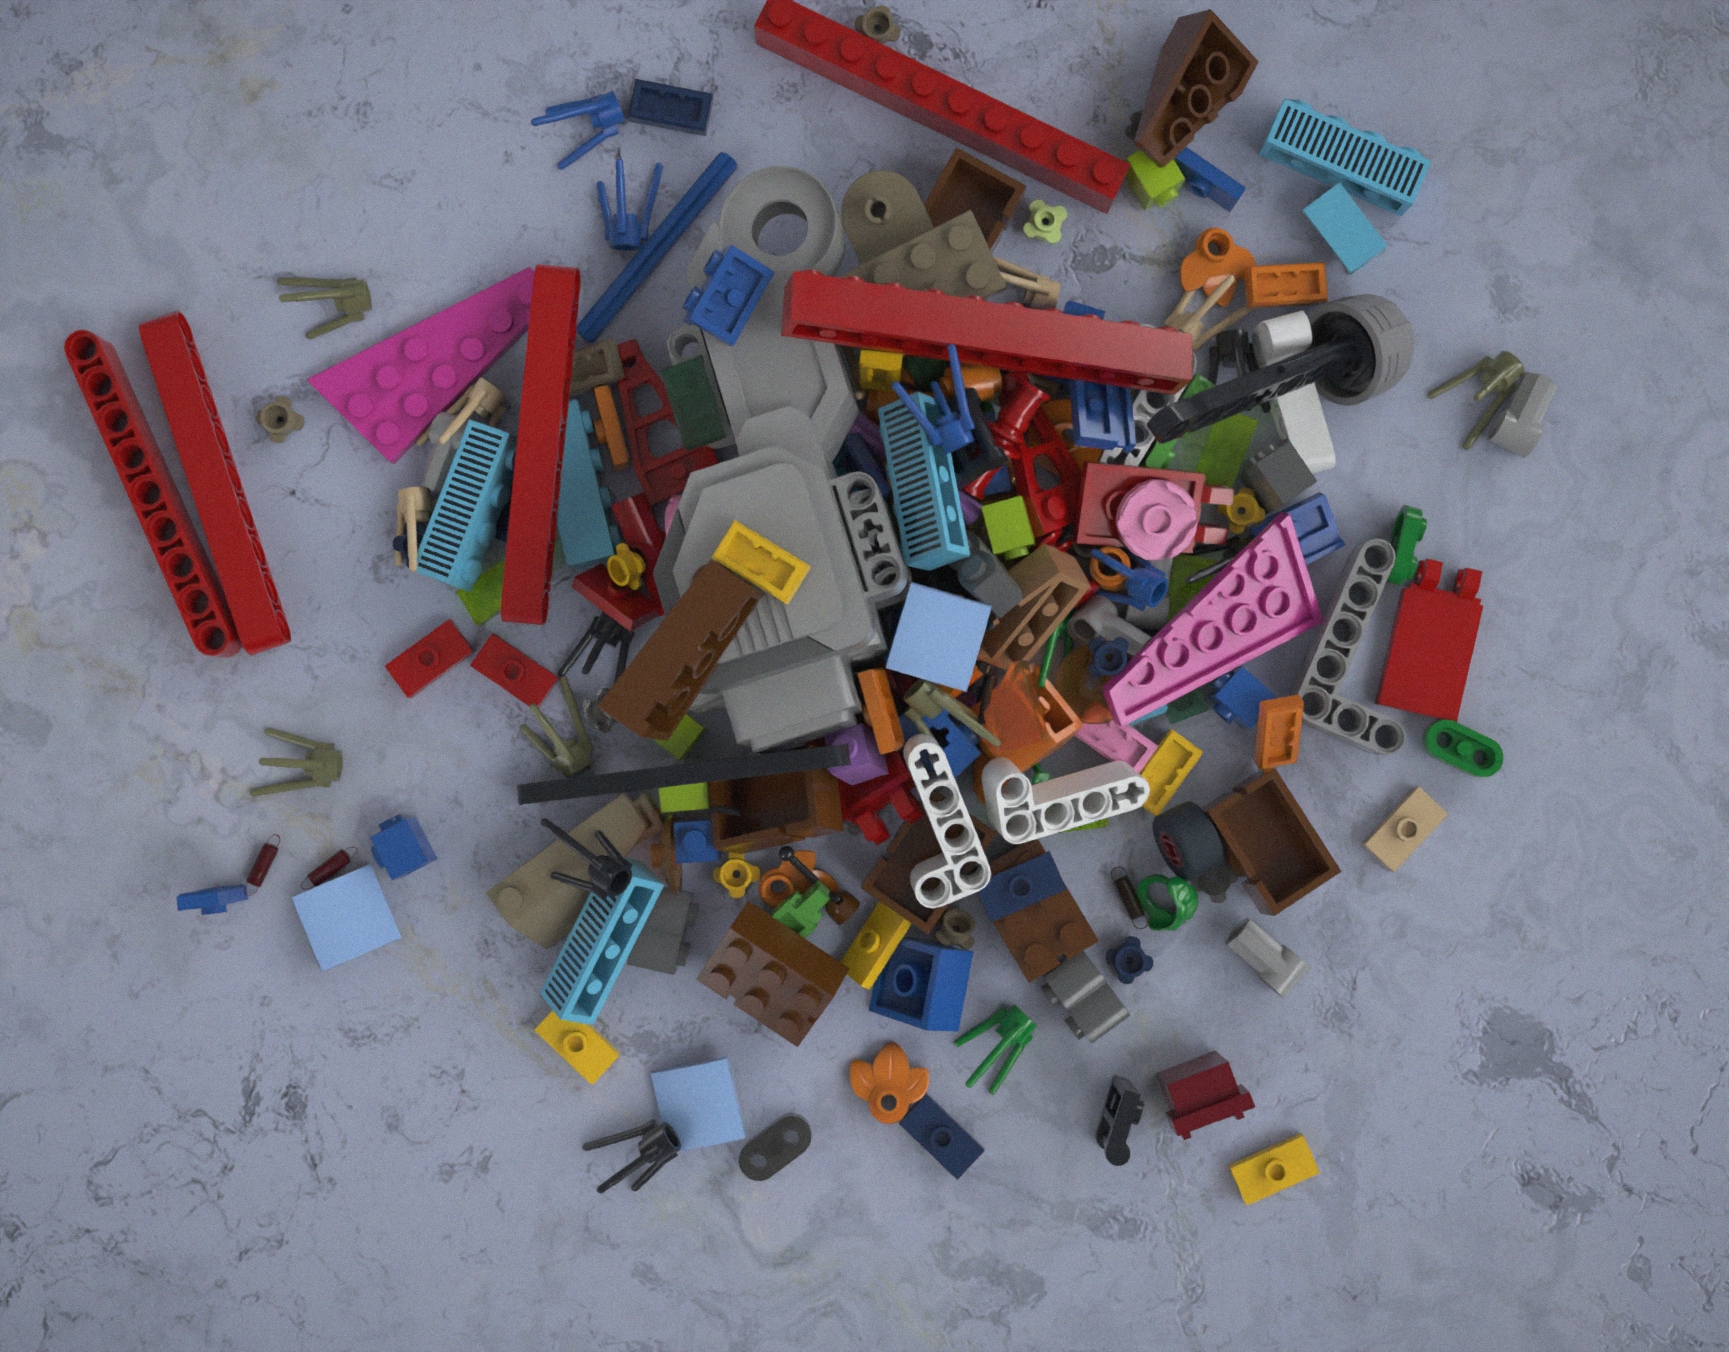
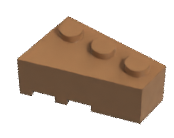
[977,543,1091,674]

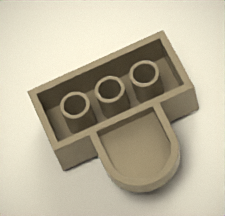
[837,170,1008,360]

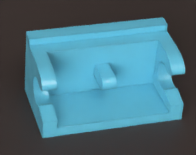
[1302,182,1388,275]

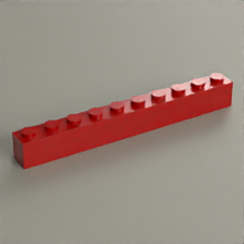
[754,0,1131,214]
[781,269,1192,395]

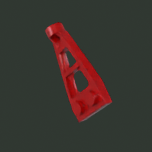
[617,339,718,507]
[999,371,1082,538]

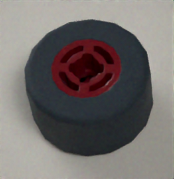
[1152,801,1224,881]

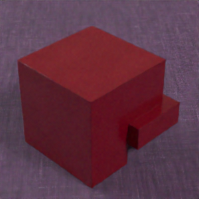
[1156,1051,1255,1140]

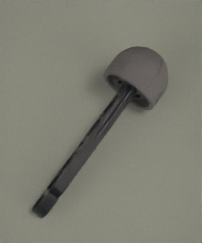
[1147,294,1415,444]

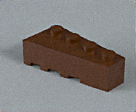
[597,559,765,741]

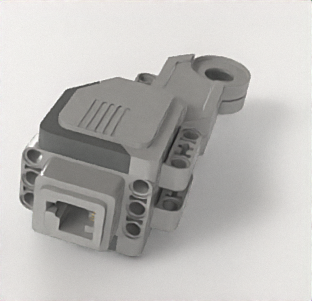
[653,166,913,754]

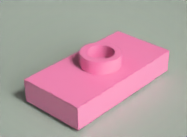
[1074,700,1158,773]

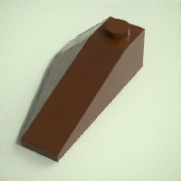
[1134,9,1259,168]

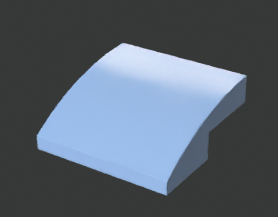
[886,582,992,692]
[291,864,401,972]
[650,1056,746,1151]

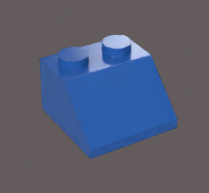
[869,936,973,1032]

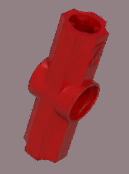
[611,492,666,617]

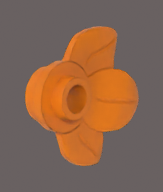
[1180,227,1256,307]
[758,850,839,926]
[849,1041,929,1124]

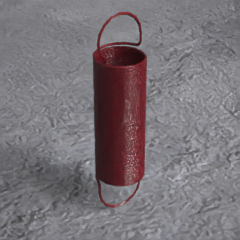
[244,834,280,896]
[301,847,358,889]

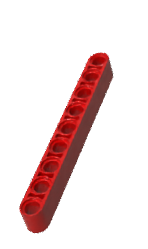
[500,264,581,625]
[138,310,291,656]
[64,330,242,658]

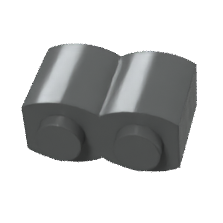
[947,530,1023,618]
[627,886,699,975]
[1040,951,1130,1044]

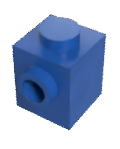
[1208,666,1277,729]
[370,814,437,880]
[674,819,722,864]

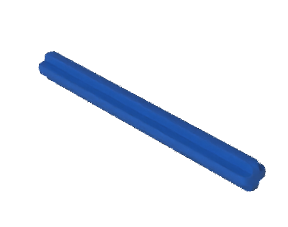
[576,152,738,343]

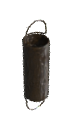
[1111,866,1148,929]

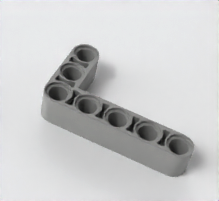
[1288,538,1406,755]

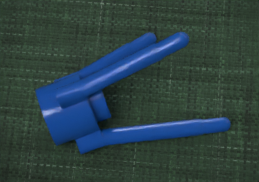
[531,91,625,170]
[597,158,663,251]
[892,344,975,454]
[1090,547,1168,611]

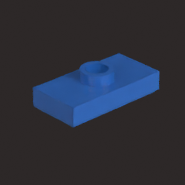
[1174,147,1246,212]
[176,884,248,915]

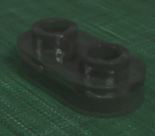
[739,1113,812,1181]

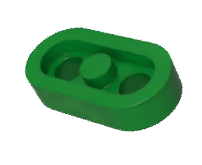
[1386,505,1427,586]
[1422,720,1504,777]

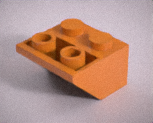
[968,662,1084,782]

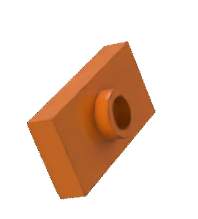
[1244,262,1328,309]
[593,385,629,473]
[858,668,906,755]
[1254,694,1304,770]

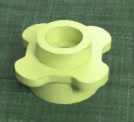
[1023,200,1067,244]

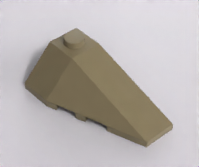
[486,792,648,950]

